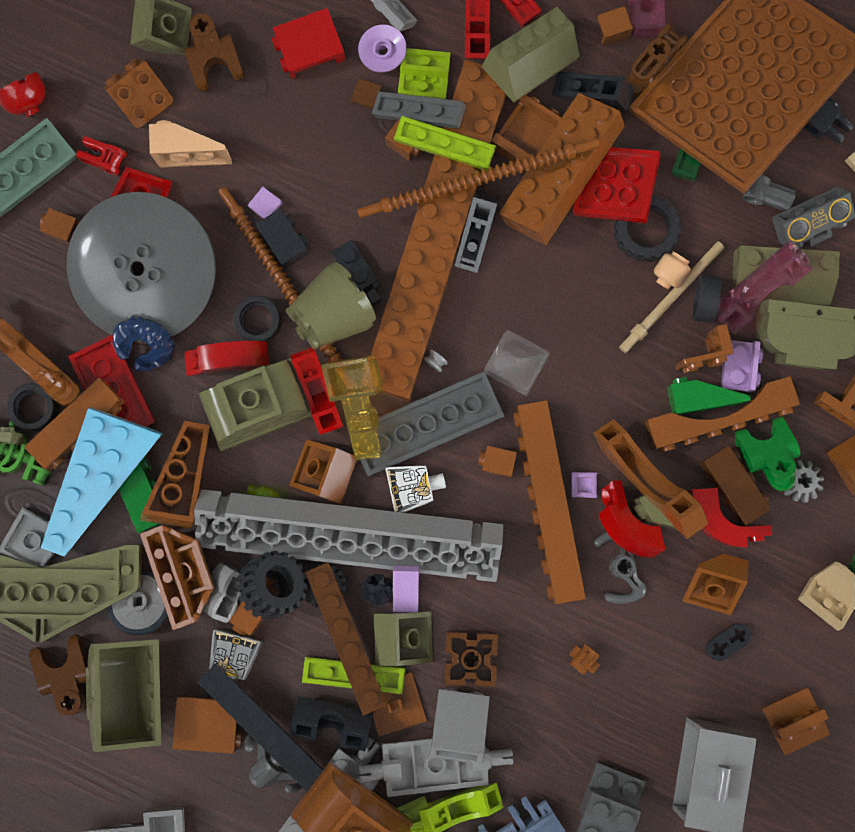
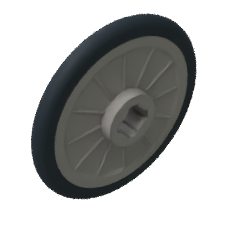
[107,570,168,635]

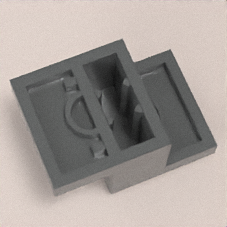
[576,762,645,832]

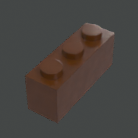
[699,446,771,526]

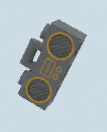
[772,186,855,249]

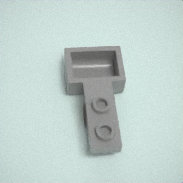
[80,806,185,832]

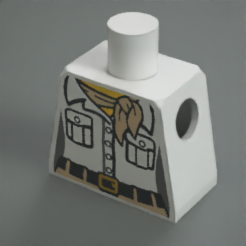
[385,466,446,513]

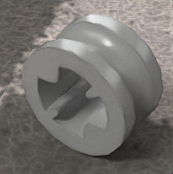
[423,349,448,372]

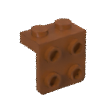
[103,58,173,128]

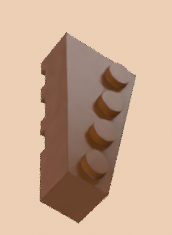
[140,421,210,529]

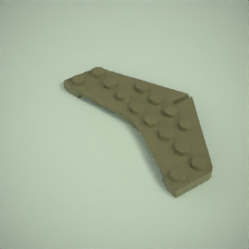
[0,544,142,643]

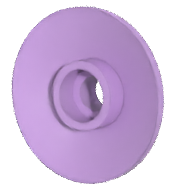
[358,25,406,73]

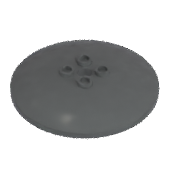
[67,192,216,342]

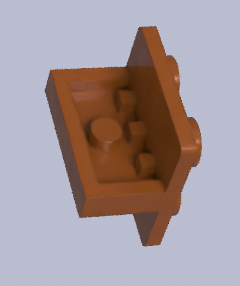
[762,688,830,755]

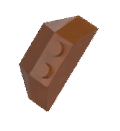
[140,525,215,630]

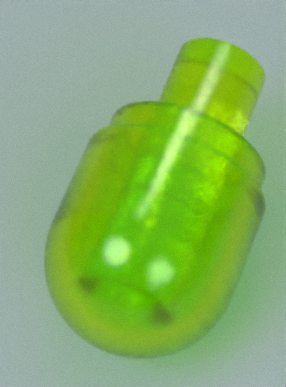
[246,484,281,499]

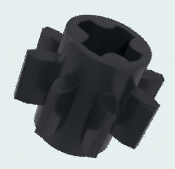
[362,574,393,605]

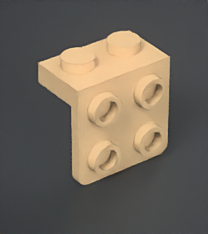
[798,562,855,631]

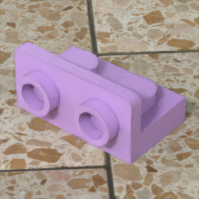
[721,340,763,393]

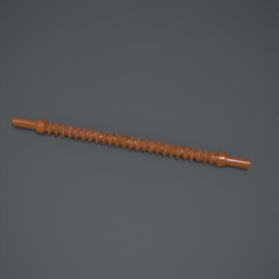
[357,138,600,218]

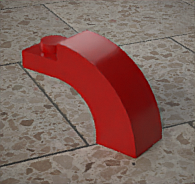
[465,0,490,60]
[184,341,269,377]
[290,348,343,435]
[599,480,666,558]

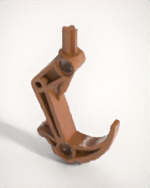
[0,317,79,406]

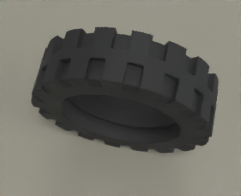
[614,195,681,262]

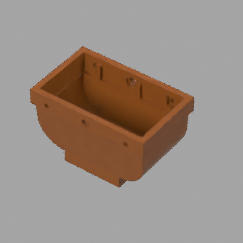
[291,762,413,832]

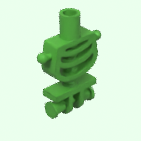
[0,421,52,486]

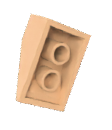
[149,120,232,168]

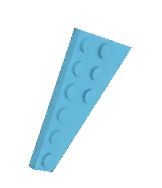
[41,407,163,556]

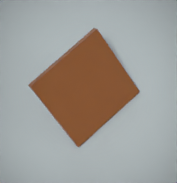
[373,672,427,736]

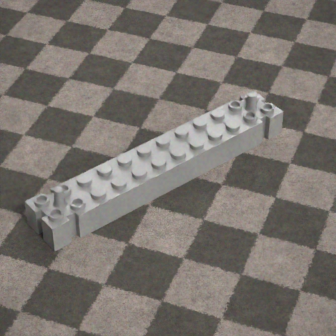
[194,489,503,582]

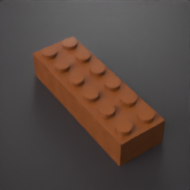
[499,93,625,245]

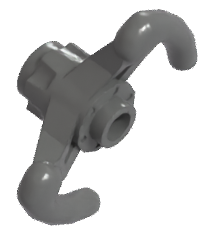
[593,532,646,604]
[244,734,303,794]

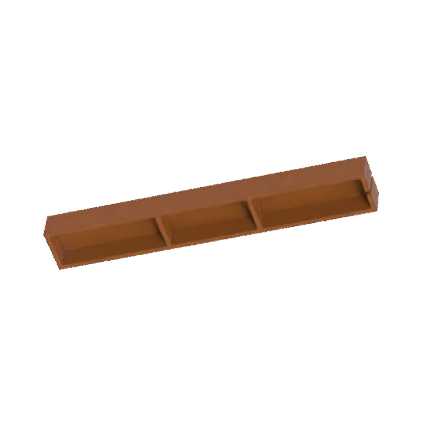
[362,60,507,402]

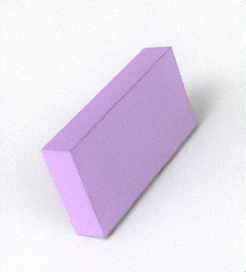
[393,566,419,612]

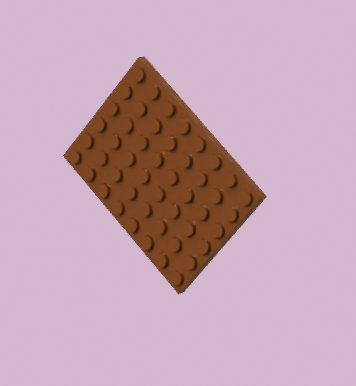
[629,0,855,194]

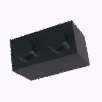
[255,209,309,270]

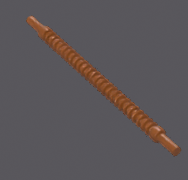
[218,187,359,393]

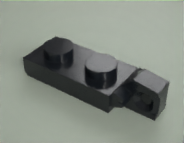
[331,240,381,306]

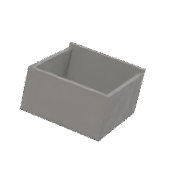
[672,717,756,832]

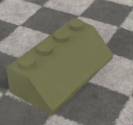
[481,7,580,102]
[732,245,840,306]

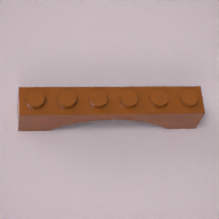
[644,376,800,453]
[594,419,708,539]

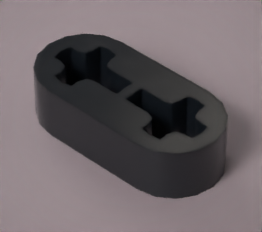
[705,624,751,661]

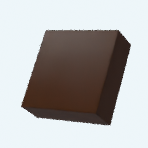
[351,78,382,110]

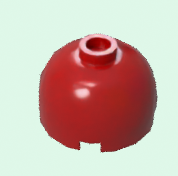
[0,72,46,118]

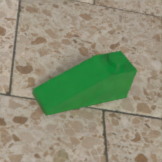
[667,377,751,415]

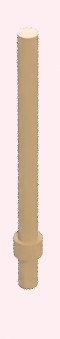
[619,241,724,353]

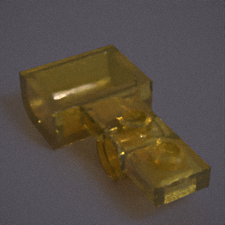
[321,355,383,460]

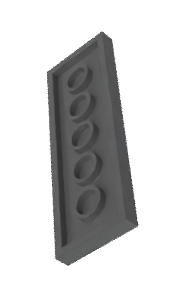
[348,371,504,477]

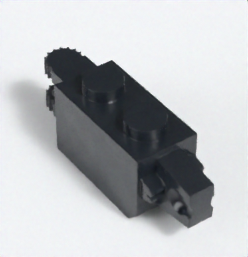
[802,99,854,144]

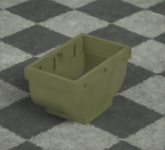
[754,299,855,370]
[198,358,312,452]
[86,639,161,752]

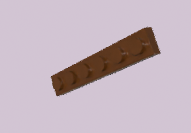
[305,562,387,716]

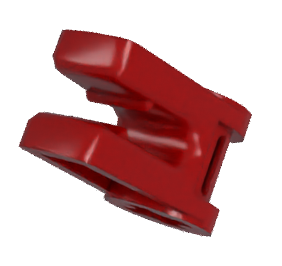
[76,136,128,176]

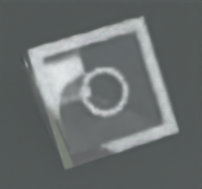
[484,330,550,396]

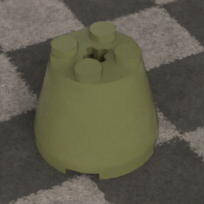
[286,262,376,349]

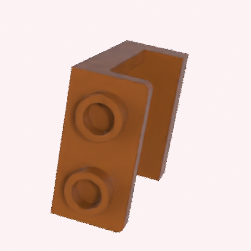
[491,95,562,171]
[172,694,243,754]

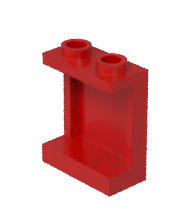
[271,8,346,79]

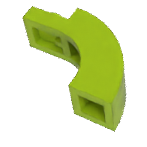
[419,783,504,832]

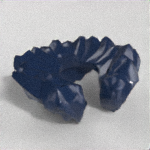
[112,316,175,372]

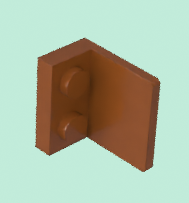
[675,324,734,374]

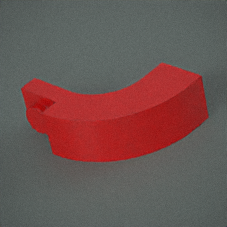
[688,488,772,547]

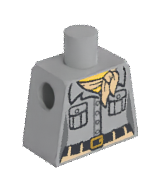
[209,628,263,680]

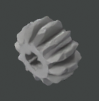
[784,460,824,503]

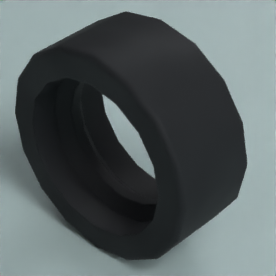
[692,274,722,323]
[233,295,282,342]
[7,383,59,432]

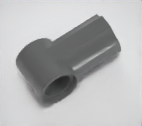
[742,175,796,211]

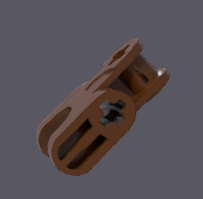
[184,13,244,92]
[627,22,688,95]
[29,634,88,716]

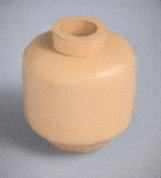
[654,251,691,290]

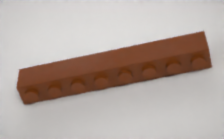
[513,400,586,604]

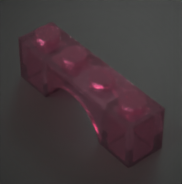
[716,240,813,334]

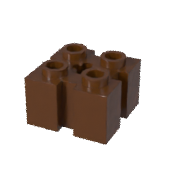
[444,631,498,687]

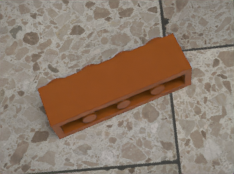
[24,378,125,471]

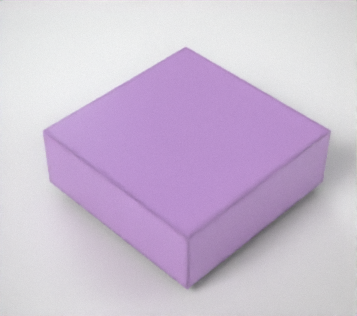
[248,187,282,219]
[571,472,597,498]

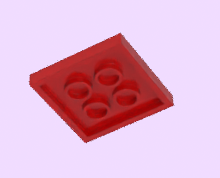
[573,147,661,223]

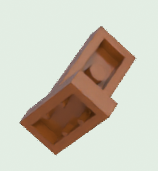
[813,375,855,430]

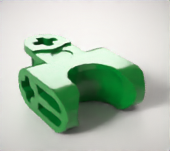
[735,417,800,491]

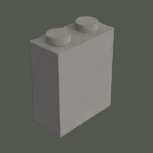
[430,688,490,764]

